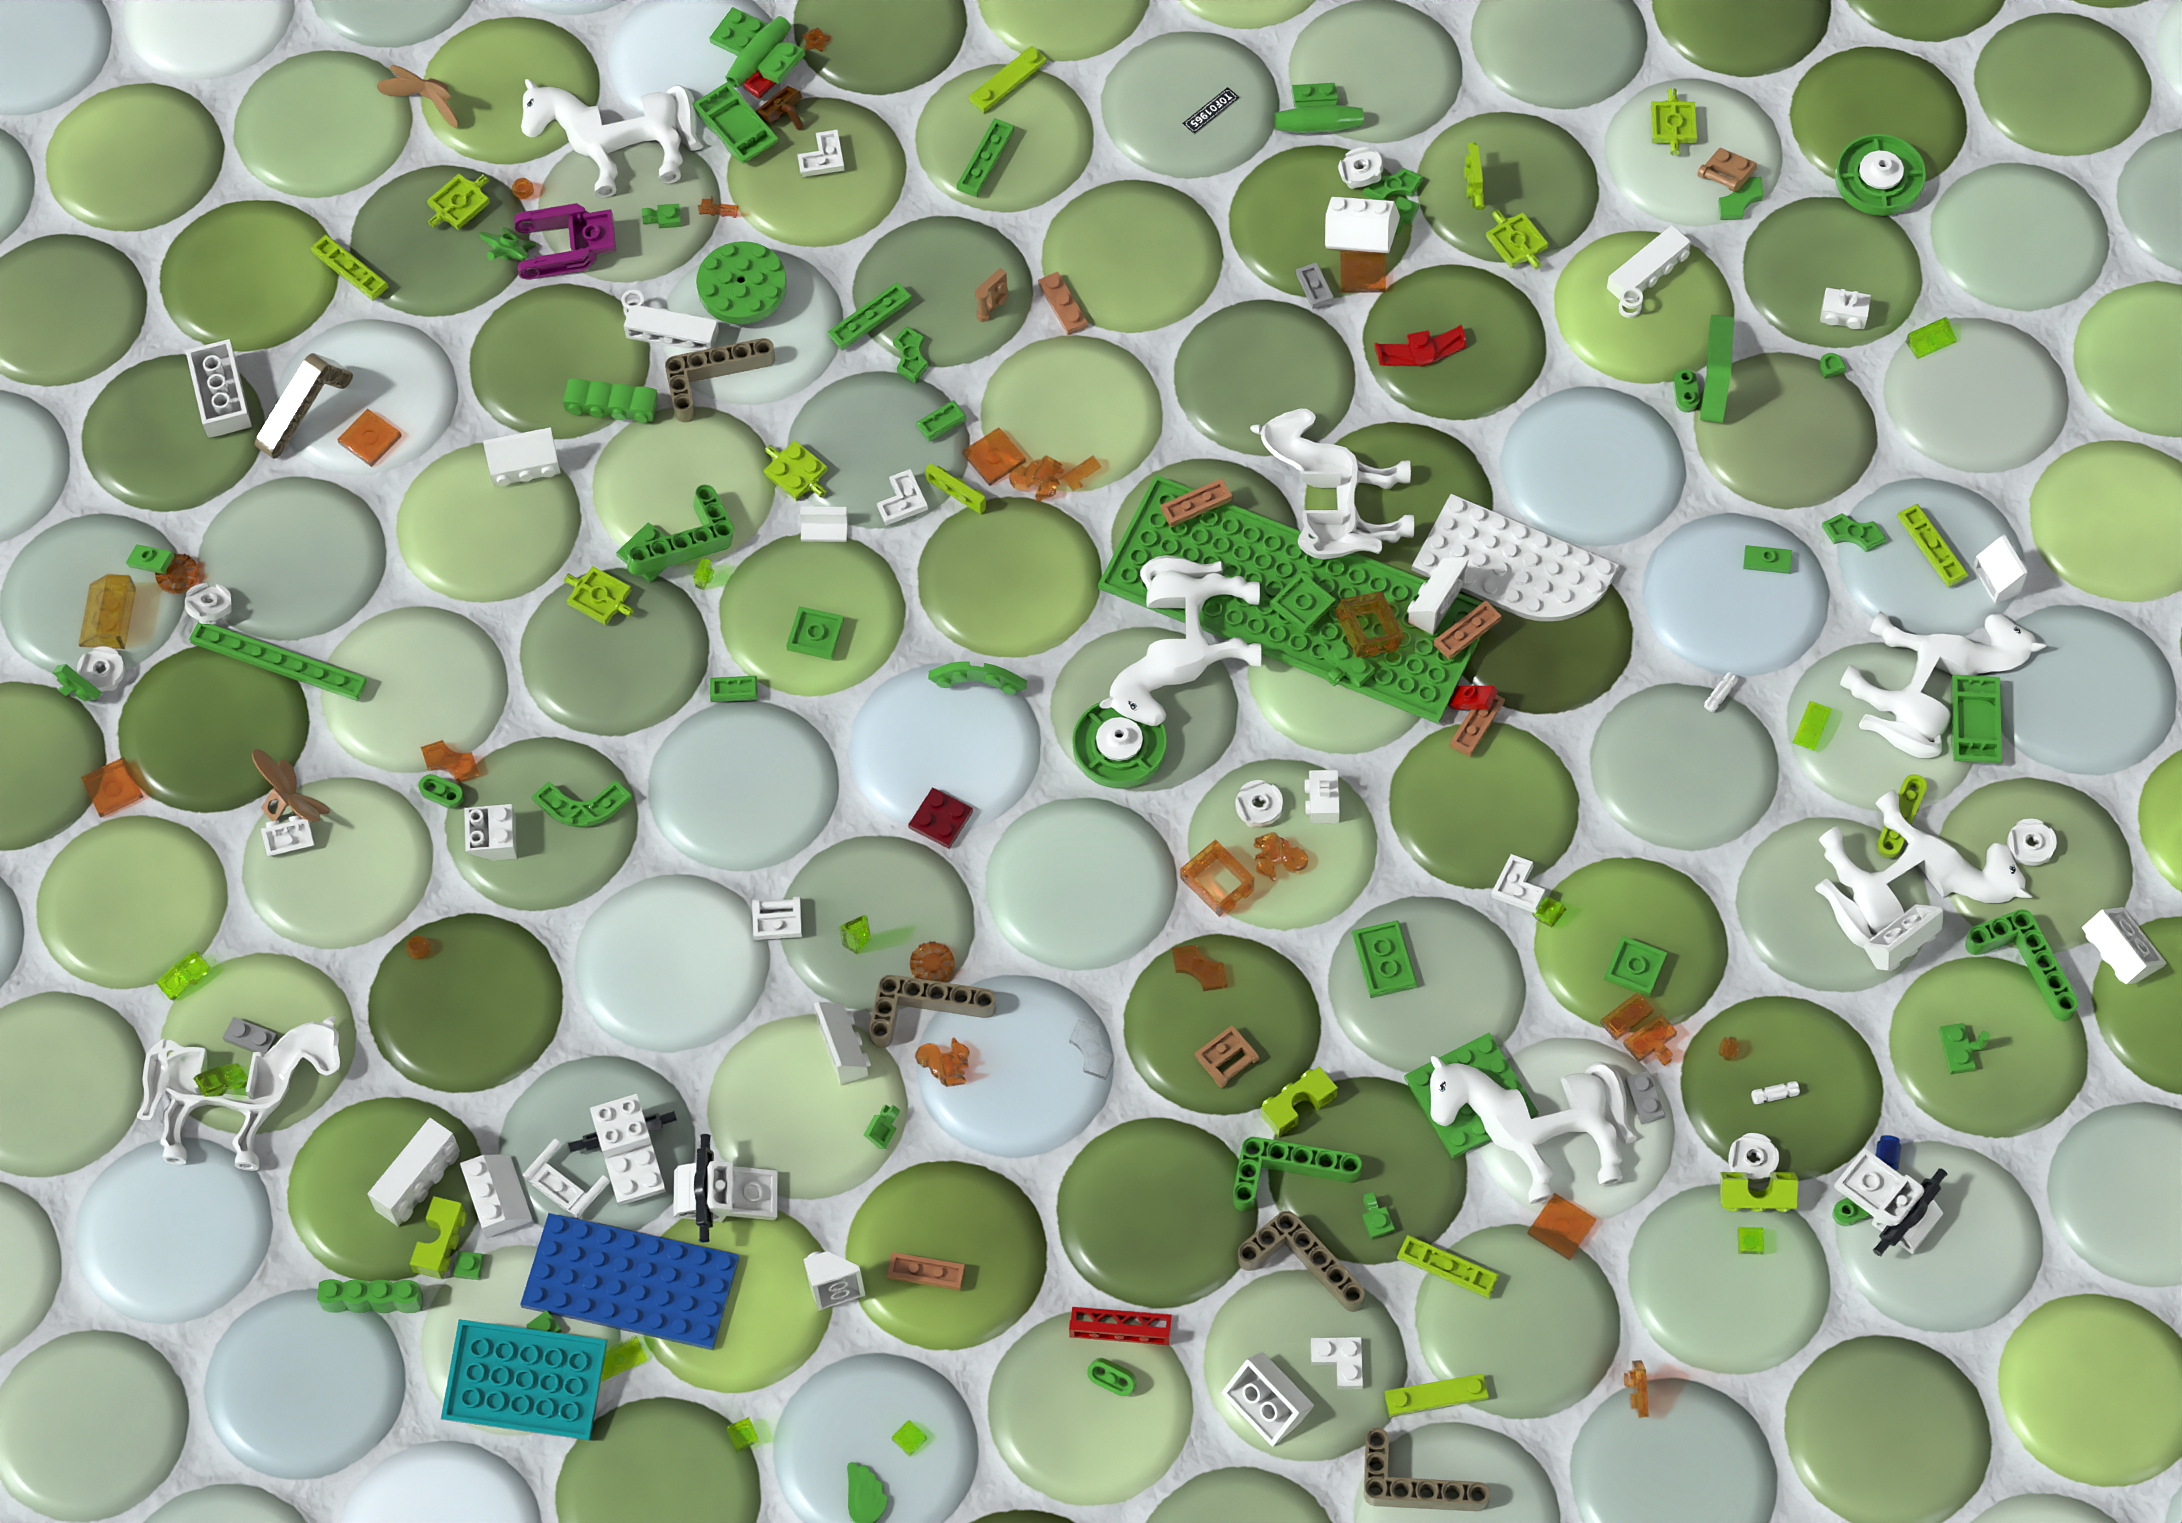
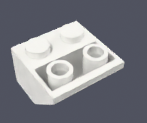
[1973,535,2028,604]
[464,804,517,861]

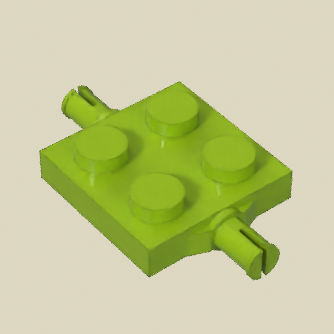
[1650,88,1697,155]
[1464,142,1485,210]
[427,174,490,230]
[1486,210,1548,270]
[763,440,828,501]
[564,566,634,626]

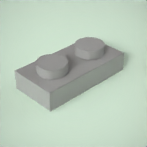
[1296,262,1334,309]
[223,1017,278,1054]
[1625,1071,1665,1125]

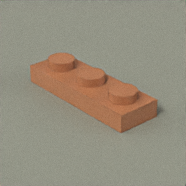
[1038,271,1088,335]
[1160,478,1232,527]
[1433,601,1502,660]
[1449,695,1505,757]
[887,1252,965,1291]

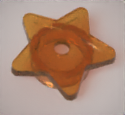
[802,28,830,52]

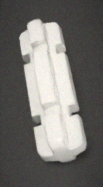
[1704,672,1738,712]
[1751,1081,1800,1104]

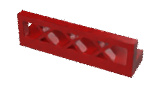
[1069,1307,1172,1345]

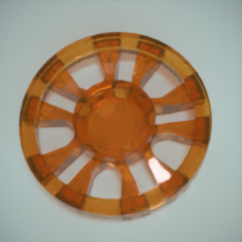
[155,553,199,594]
[910,941,955,982]

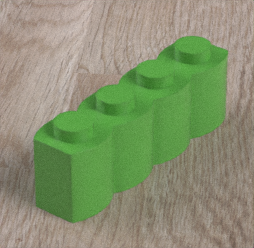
[563,379,659,423]
[317,1279,423,1313]

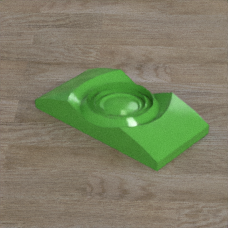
[693,82,779,164]
[1951,675,2002,764]

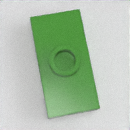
[916,400,967,442]
[126,544,175,574]
[1743,545,1792,574]
[710,676,757,702]

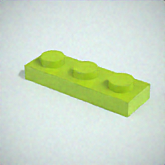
[925,463,986,515]

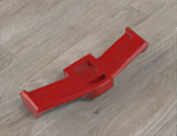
[1374,324,1467,367]

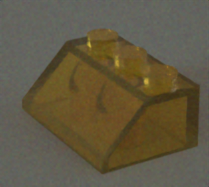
[78,574,136,649]

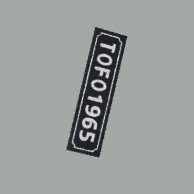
[1182,87,1240,134]

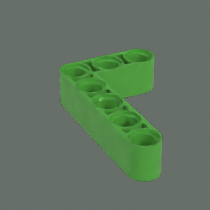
[1700,314,1734,423]
[627,484,734,575]
[1965,909,2078,1021]
[1233,1137,1362,1212]

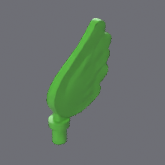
[847,1462,888,1523]

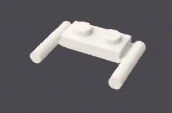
[522,1139,610,1218]

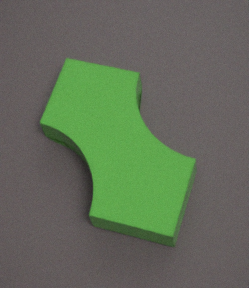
[1363,168,1423,200]
[1718,177,1763,220]
[893,326,929,383]
[1822,513,1886,552]

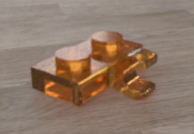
[1623,1014,1677,1066]
[1624,1360,1649,1418]

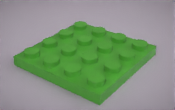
[1404,1033,1538,1159]

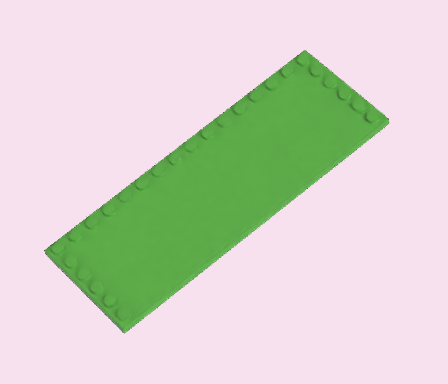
[1098,475,1494,724]

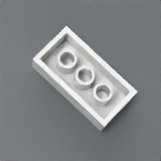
[185,339,252,438]
[367,1118,460,1227]

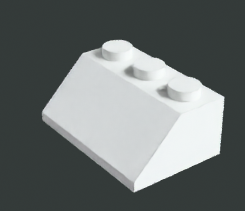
[1325,197,1400,253]
[483,427,561,486]
[1407,557,1469,635]
[1863,904,1943,971]
[2082,907,2167,984]
[814,1002,871,1085]
[460,1155,533,1238]
[803,1251,865,1311]
[1221,1352,1314,1447]

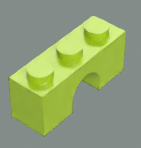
[1261,1066,1338,1138]
[1719,1172,1798,1212]
[410,1196,467,1279]

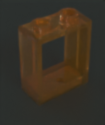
[1335,591,1405,658]
[1180,839,1255,917]

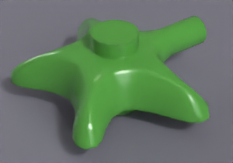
[479,227,537,260]

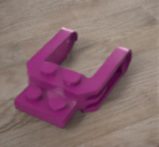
[514,203,616,280]

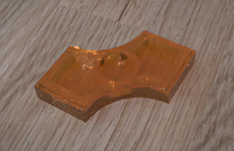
[420,740,479,783]
[1172,944,1227,991]

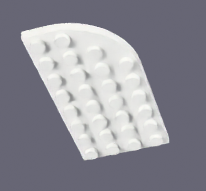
[1412,494,1619,621]

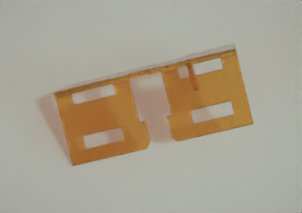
[698,196,738,218]
[1059,455,1101,492]

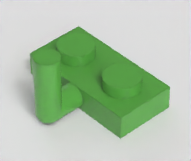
[1939,1023,1990,1075]

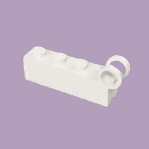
[1607,225,1691,318]
[621,290,719,351]

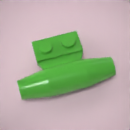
[725,16,806,88]
[1274,83,1364,133]

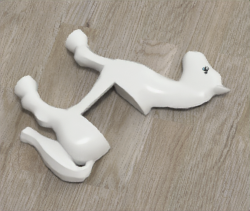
[521,79,703,198]
[1250,408,1414,559]
[1099,555,1261,726]
[1840,611,2047,758]
[1815,790,2033,948]
[137,1016,341,1171]
[1430,1056,1637,1204]

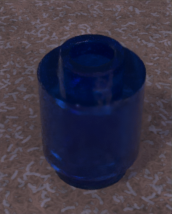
[1875,1135,1902,1171]

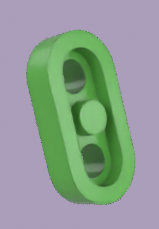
[1673,369,1700,413]
[419,774,464,809]
[1832,1197,1872,1226]
[1087,1358,1137,1396]

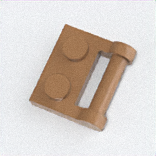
[1697,148,1757,192]
[975,268,1008,322]
[1194,1025,1260,1088]

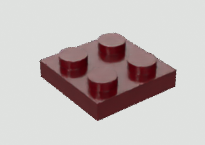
[908,787,973,849]

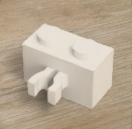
[1820,288,1871,329]
[1304,770,1339,823]

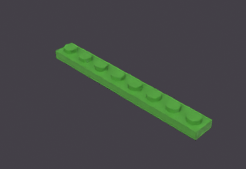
[189,621,367,701]

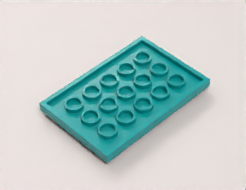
[441,1319,608,1441]

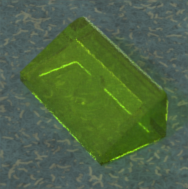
[1906,317,1957,359]
[839,915,871,954]
[601,1335,647,1381]

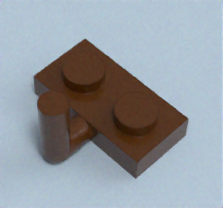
[755,86,804,130]

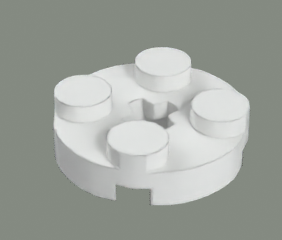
[1338,147,1383,189]
[185,583,231,624]
[77,646,125,692]
[1235,780,1283,828]
[2007,819,2057,866]
[1728,1133,1779,1183]

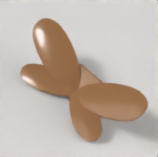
[377,65,458,128]
[252,749,329,822]

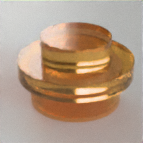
[512,178,534,199]
[405,936,430,959]
[1719,1036,1739,1061]

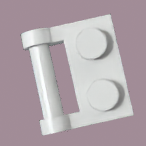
[752,896,802,940]

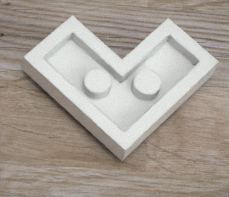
[797,130,844,177]
[877,469,928,526]
[1491,854,1546,913]
[1311,1337,1363,1389]

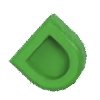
[1819,353,1846,379]

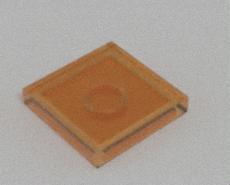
[1340,251,1386,293]
[337,409,402,467]
[962,427,1026,486]
[81,757,143,818]
[1527,1193,1596,1261]

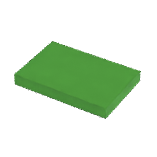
[1352,920,1417,998]

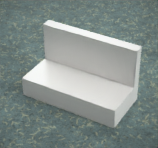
[800,506,848,542]

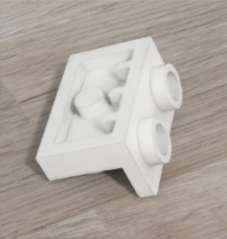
[261,815,315,856]

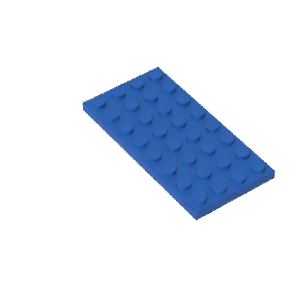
[520,1213,739,1350]

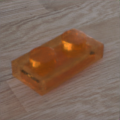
[1600,992,1654,1041]

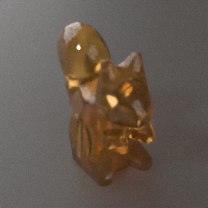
[1009,455,1064,502]
[1253,832,1309,881]
[915,1038,970,1087]

